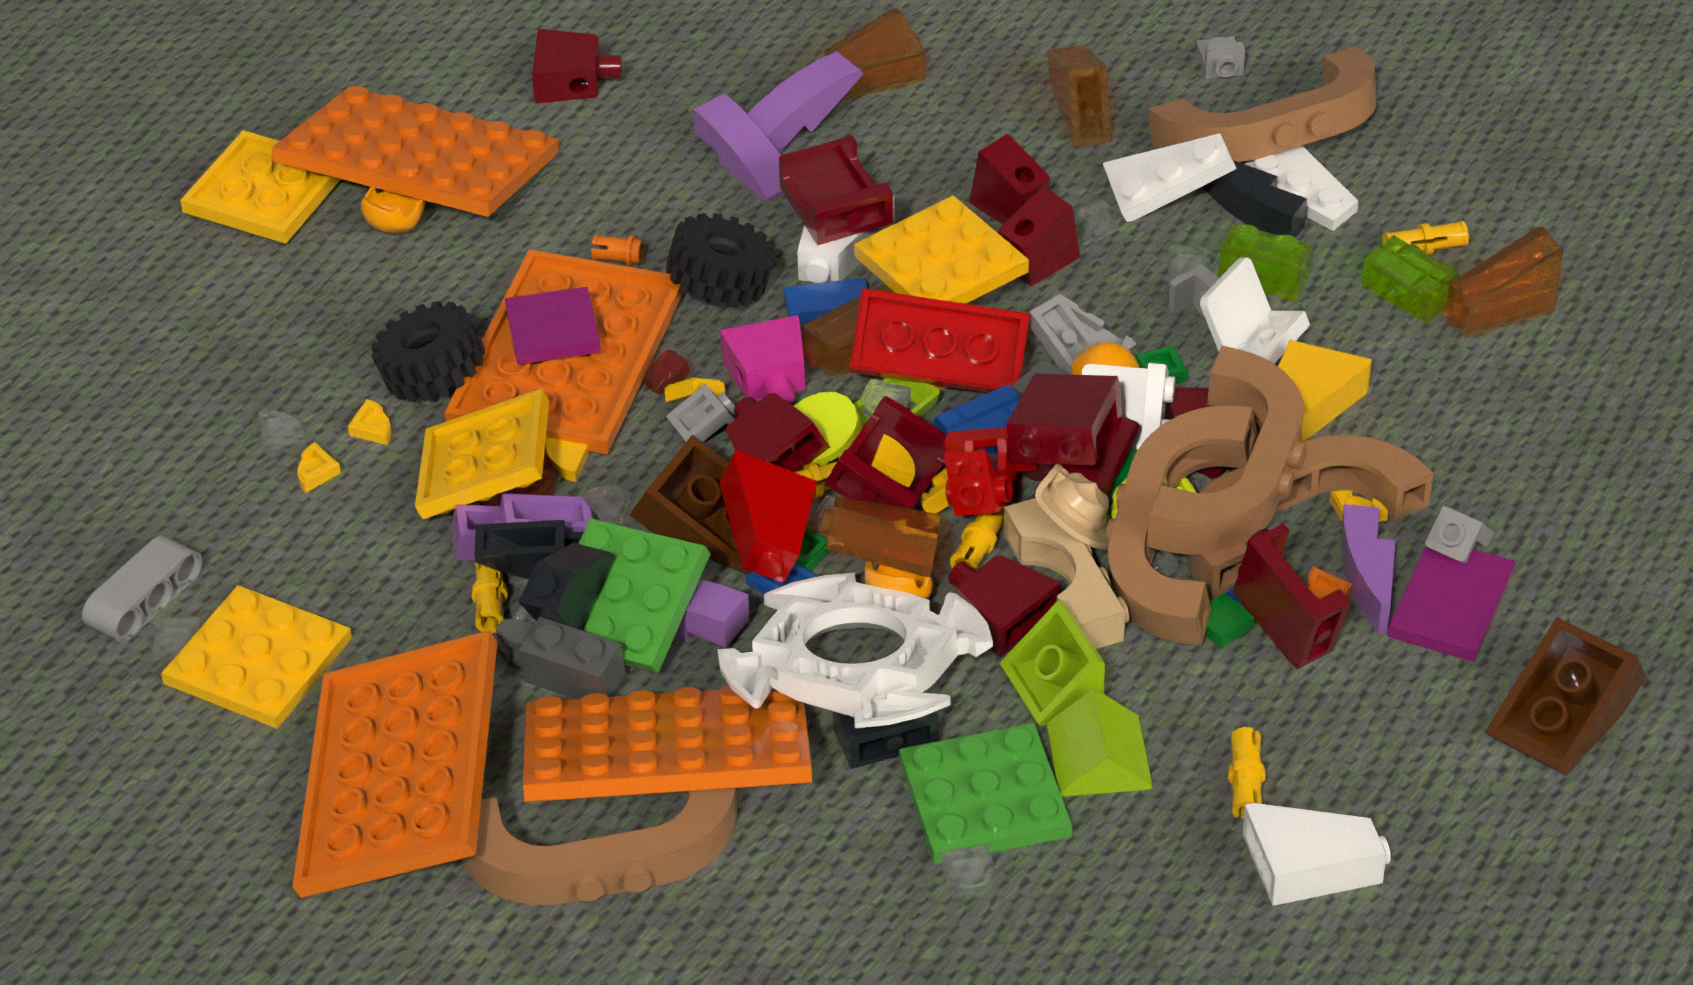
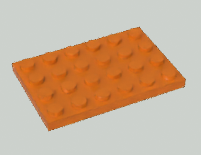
[272,86,559,217]
[444,249,684,455]
[292,630,498,898]
[523,685,812,802]

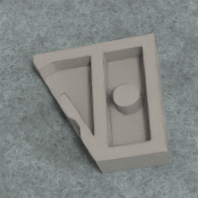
[1028,294,1137,374]

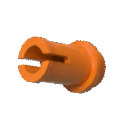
[591,234,645,267]

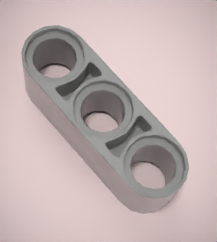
[82,535,202,643]

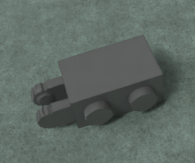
[496,617,627,699]

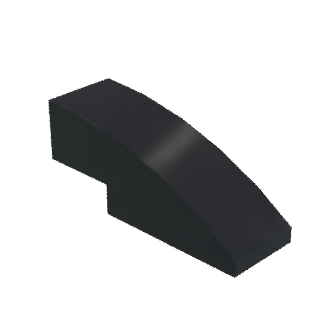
[1202,160,1307,246]
[474,520,584,579]

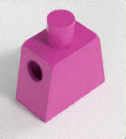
[720,315,805,404]

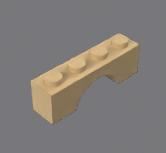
[1004,498,1129,649]

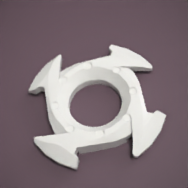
[717,572,993,728]

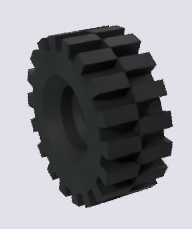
[666,213,776,307]
[371,301,485,402]

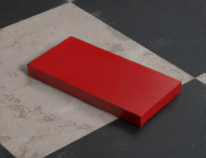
[849,288,1030,393]

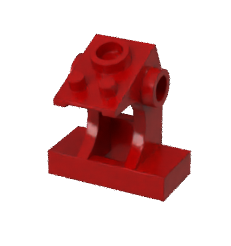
[944,427,1040,516]

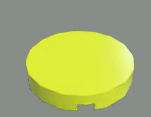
[794,392,863,469]

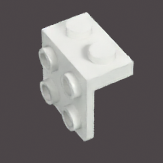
[1200,258,1310,365]
[1082,363,1175,451]

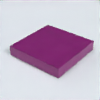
[505,287,600,364]

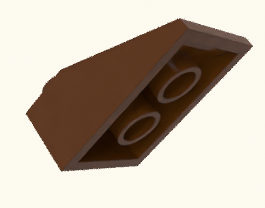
[630,434,751,575]
[1485,617,1646,776]

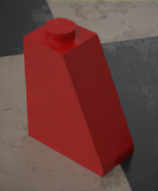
[719,449,817,583]

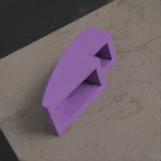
[747,51,864,152]
[693,93,784,203]
[451,494,592,561]
[1341,504,1395,634]
[675,579,749,648]

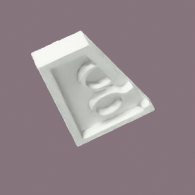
[1103,133,1237,222]
[1245,146,1358,231]

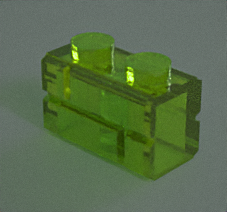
[1218,224,1312,302]
[1361,235,1460,324]

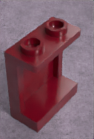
[779,136,893,246]
[1006,373,1122,465]
[824,396,947,531]
[1233,524,1351,669]

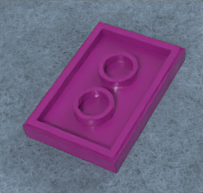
[1387,546,1516,662]

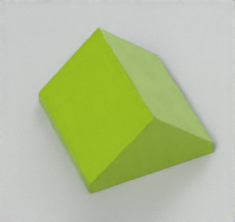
[1000,600,1105,726]
[1047,688,1152,797]

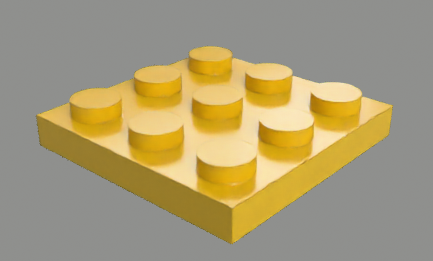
[180,130,341,244]
[854,195,1029,304]
[415,388,549,519]
[161,585,352,729]

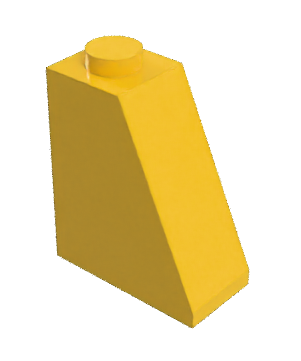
[1259,340,1372,442]

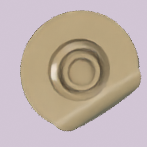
[1035,464,1111,550]

